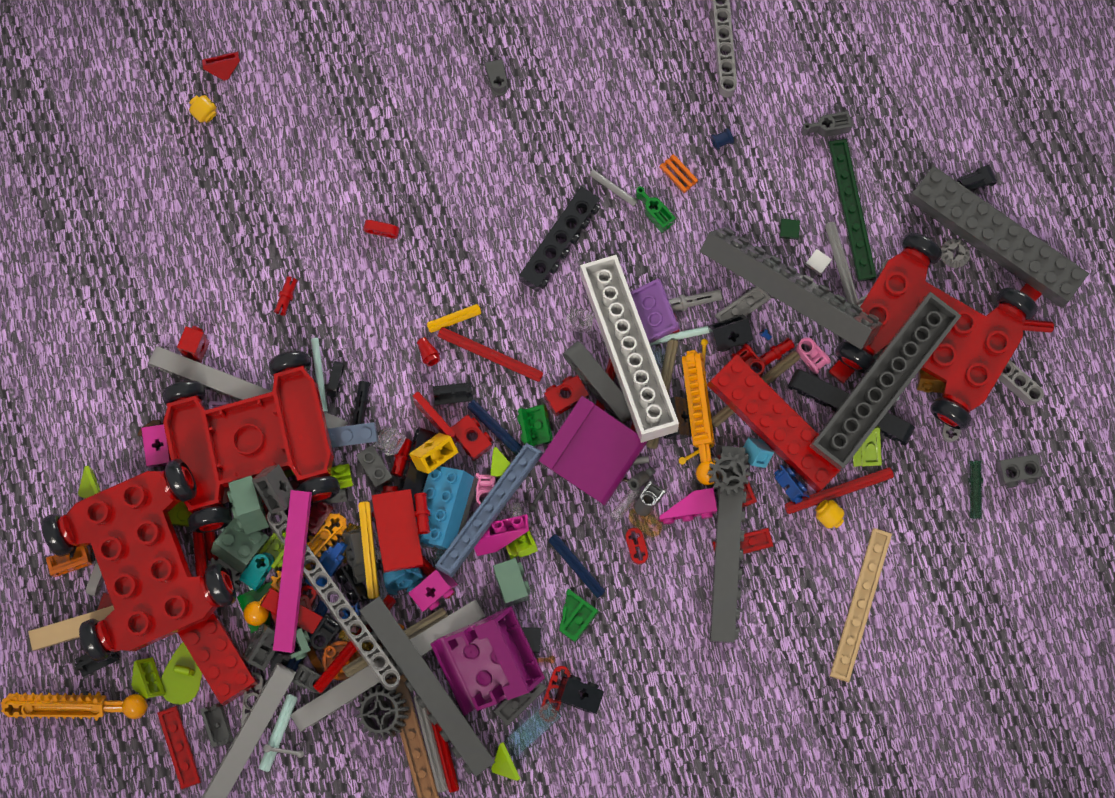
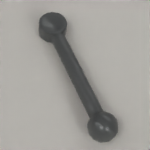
[528,475,553,511]

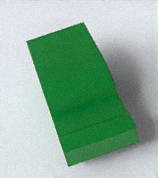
[635,186,676,233]

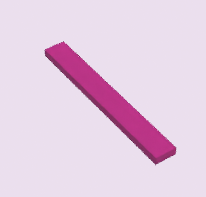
[273,490,312,653]

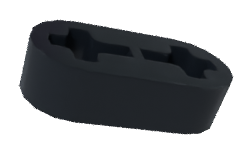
[327,361,345,398]

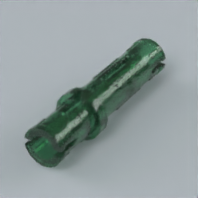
[968,460,984,519]

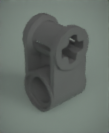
[484,59,508,96]
[634,479,667,516]
[292,663,330,695]

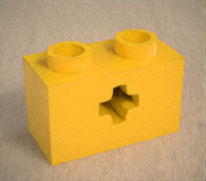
[409,433,459,474]

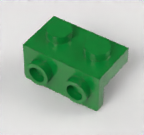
[517,404,553,447]

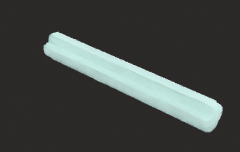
[259,694,297,772]

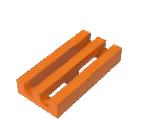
[659,154,698,193]

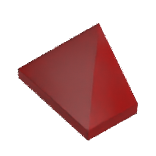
[202,51,240,81]

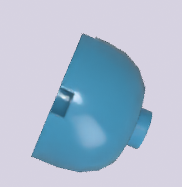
[383,567,424,595]

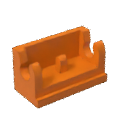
[46,545,92,578]

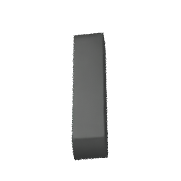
[563,341,631,424]

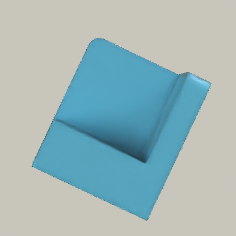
[743,437,774,468]

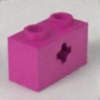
[142,424,171,468]
[408,569,458,612]

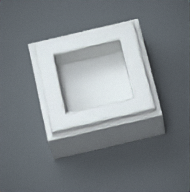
[805,249,832,275]

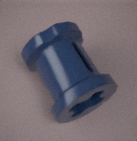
[710,128,734,150]

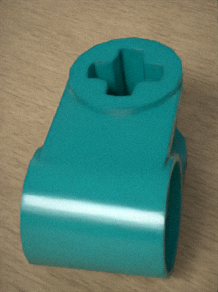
[239,552,275,591]

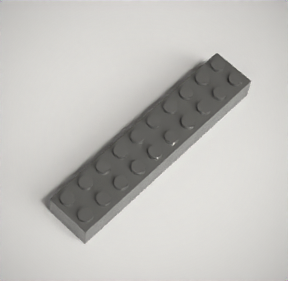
[908,165,1089,309]
[699,227,883,349]
[809,292,961,470]

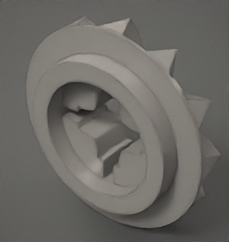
[941,238,970,268]

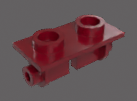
[307,501,333,536]

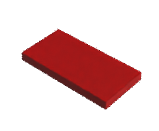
[371,489,424,573]

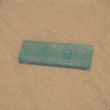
[504,701,562,756]

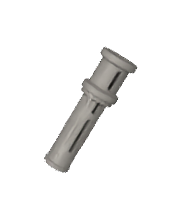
[669,289,722,312]

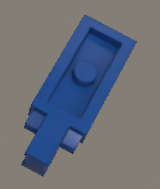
[305,541,348,587]

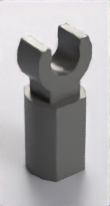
[627,466,656,491]

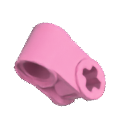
[796,337,831,375]
[476,473,495,507]

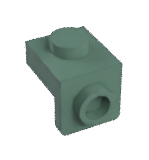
[289,629,311,661]

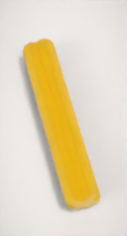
[427,304,481,333]

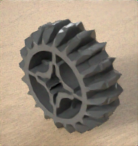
[355,685,409,740]

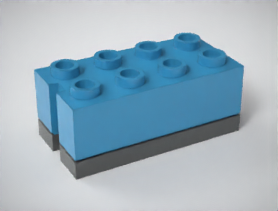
[416,466,478,551]

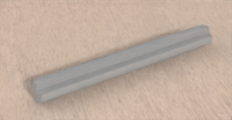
[825,222,859,306]
[414,695,448,793]

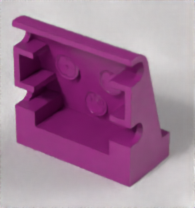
[539,396,648,506]
[430,606,545,716]

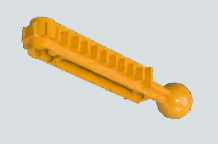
[682,350,719,485]
[243,513,347,626]
[1,691,148,721]

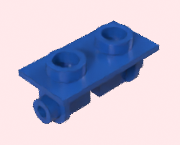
[774,464,810,504]

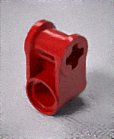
[730,343,765,377]

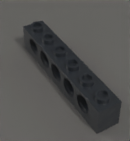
[519,186,601,292]

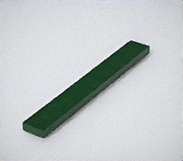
[828,139,877,282]

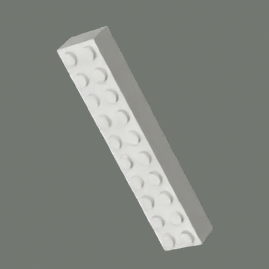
[580,255,679,443]

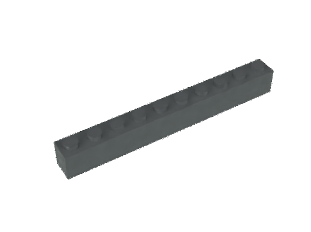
[710,446,749,644]
[358,597,495,777]

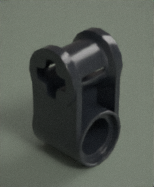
[310,613,342,652]

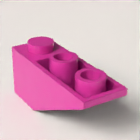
[658,488,717,525]
[474,514,529,556]

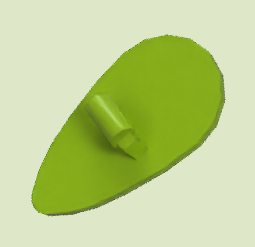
[161,642,202,705]

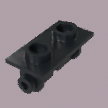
[433,382,473,405]
[336,564,368,606]
[75,651,120,677]

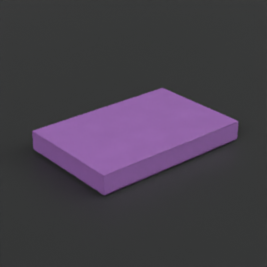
[630,278,680,344]

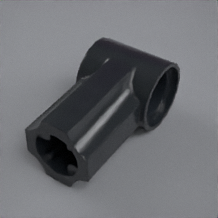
[957,165,997,191]

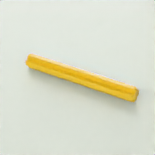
[358,501,379,599]

